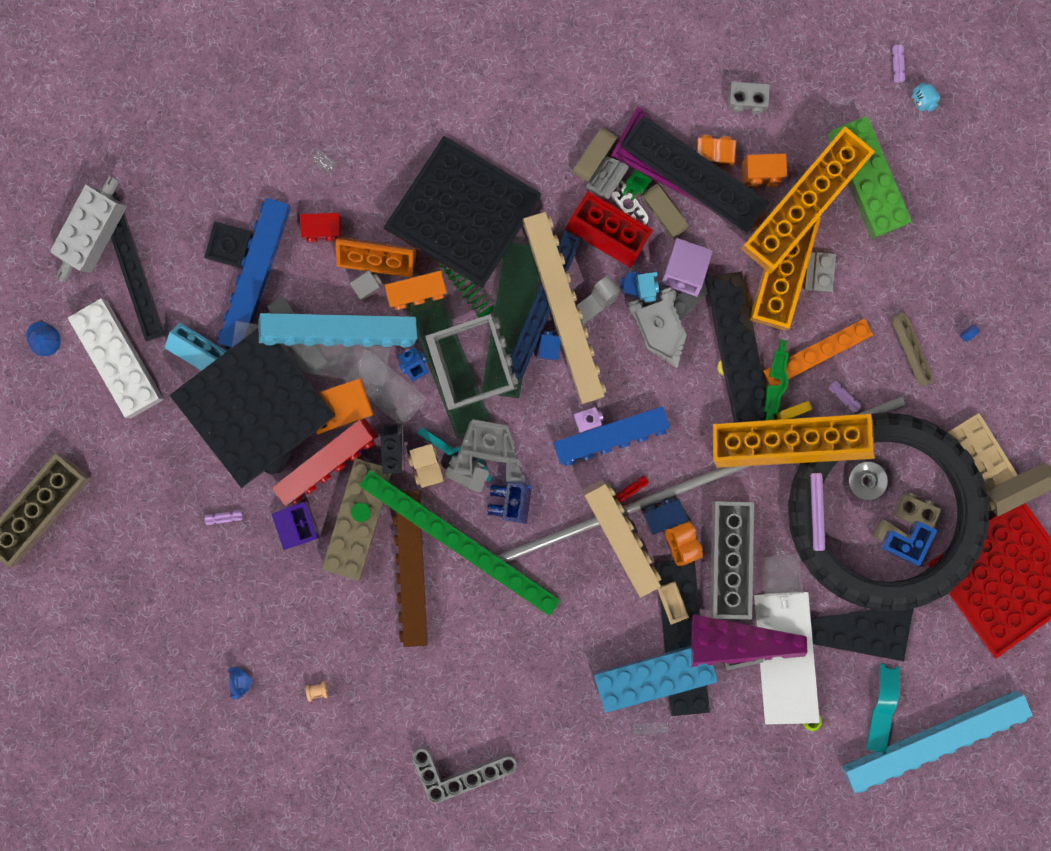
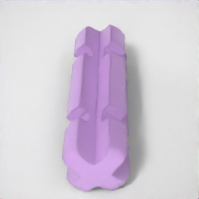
[892,45,905,83]
[829,381,861,413]
[204,510,243,525]

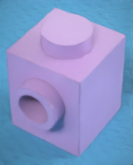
[573,407,604,433]

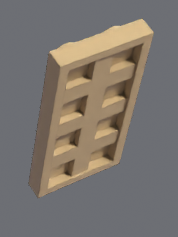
[947,413,1018,491]

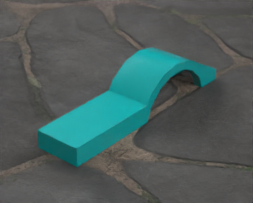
[417,427,492,482]
[866,663,900,753]

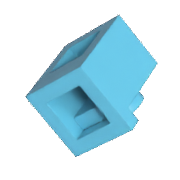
[636,272,659,302]

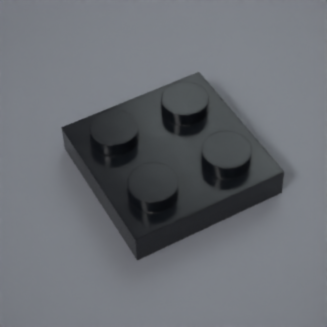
[204,221,252,269]

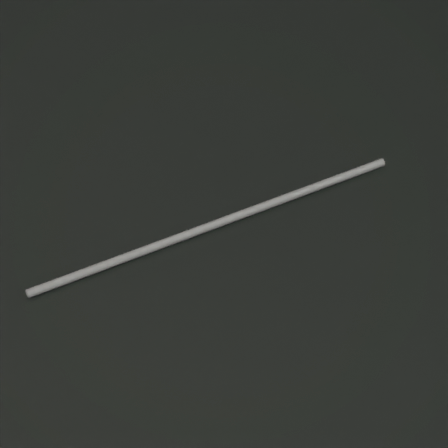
[497,397,905,562]

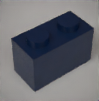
[642,497,688,535]

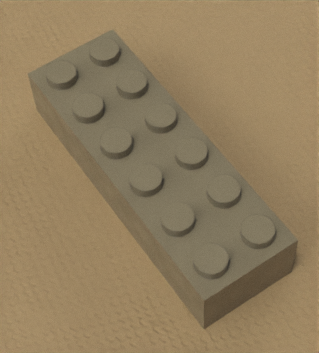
[0,453,92,567]
[322,458,393,581]

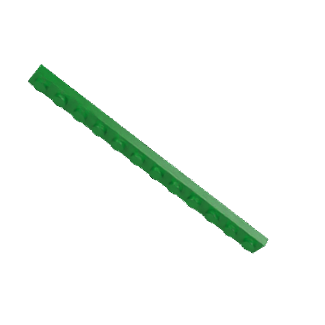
[359,470,561,616]

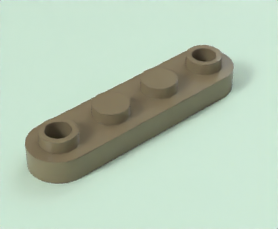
[892,313,933,386]

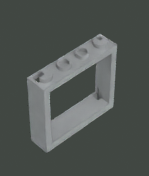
[425,314,518,410]

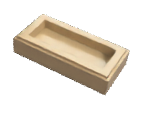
[657,581,689,624]

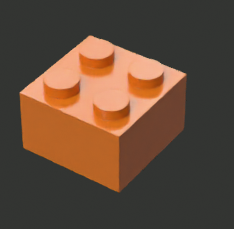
[742,154,787,188]

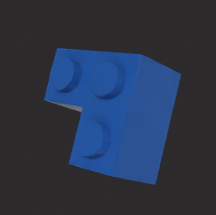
[879,521,937,566]

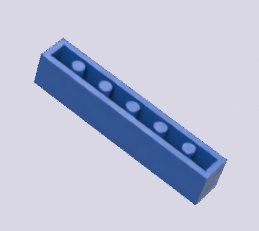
[553,406,670,467]

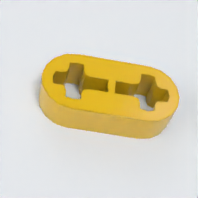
[776,400,812,420]

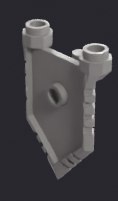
[628,287,687,368]

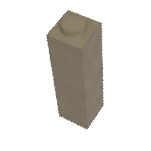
[986,462,1051,516]

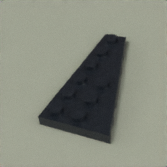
[811,608,914,662]

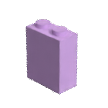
[661,238,713,297]

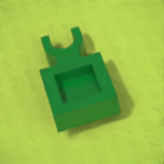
[622,170,652,201]

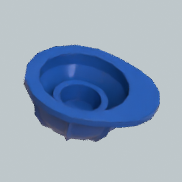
[26,322,61,357]

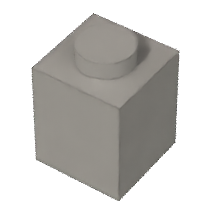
[350,271,382,301]

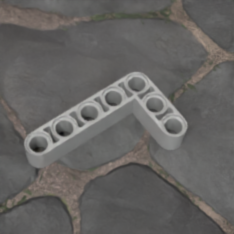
[576,275,621,326]
[413,746,517,803]

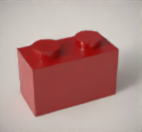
[300,213,342,243]

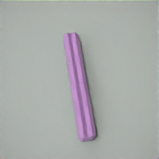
[810,473,825,551]

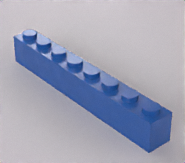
[217,197,291,348]

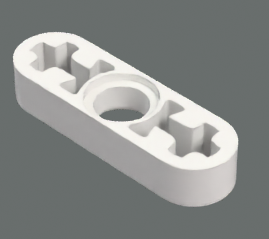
[611,180,648,225]

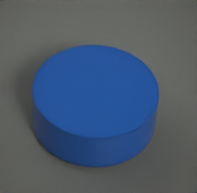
[959,324,980,342]

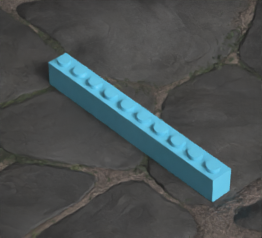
[841,690,1033,793]

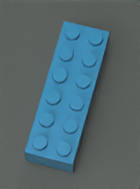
[594,646,718,713]

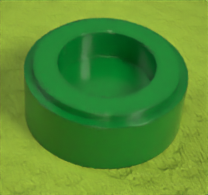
[351,503,371,522]

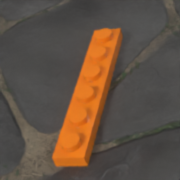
[762,318,873,386]

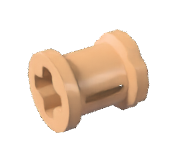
[306,681,328,702]

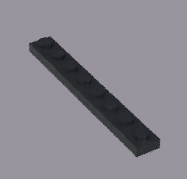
[111,191,165,342]

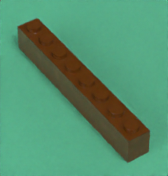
[393,491,428,647]

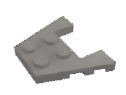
[453,419,525,484]

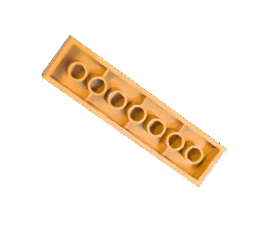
[741,127,875,273]
[713,414,875,468]

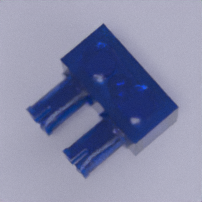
[487,482,532,524]

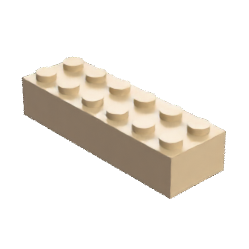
[582,480,661,598]

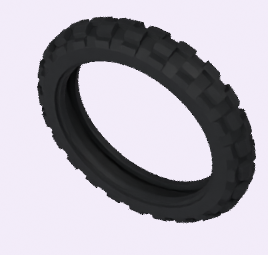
[788,413,990,611]

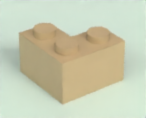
[407,444,445,488]

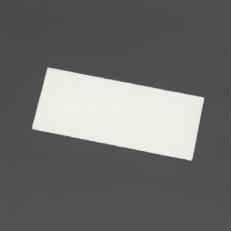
[754,592,820,724]

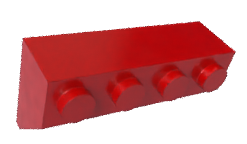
[565,191,653,268]

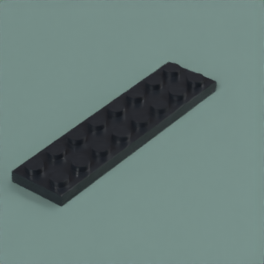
[621,115,770,235]
[705,271,767,423]
[656,560,710,716]

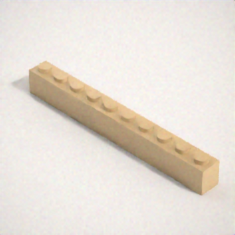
[523,212,606,405]

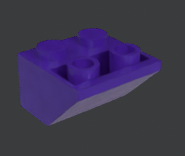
[271,502,320,550]

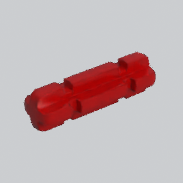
[614,476,649,503]

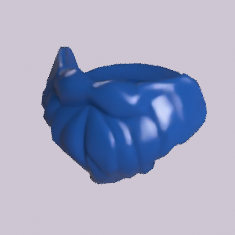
[228,667,253,700]

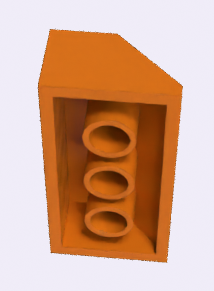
[336,237,416,278]

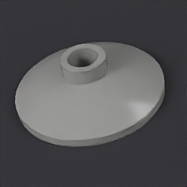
[849,462,888,500]

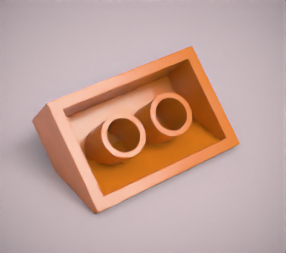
[384,271,447,310]

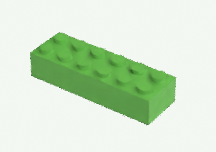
[827,116,912,240]

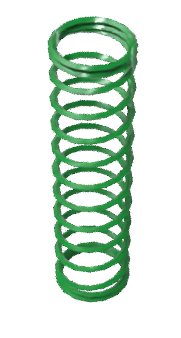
[434,259,495,318]

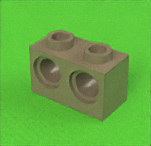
[893,492,941,528]

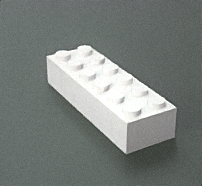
[68,299,164,419]

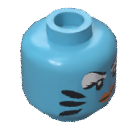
[911,82,940,112]

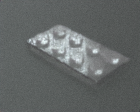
[343,349,427,427]

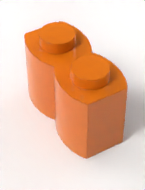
[695,135,736,166]
[664,521,703,566]

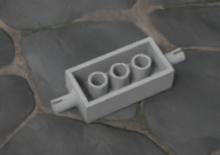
[50,175,127,282]

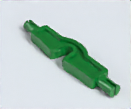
[764,339,789,421]

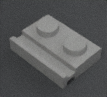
[586,156,629,199]
[804,252,836,293]

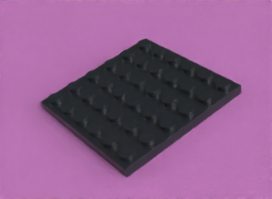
[384,136,542,288]
[169,328,336,488]

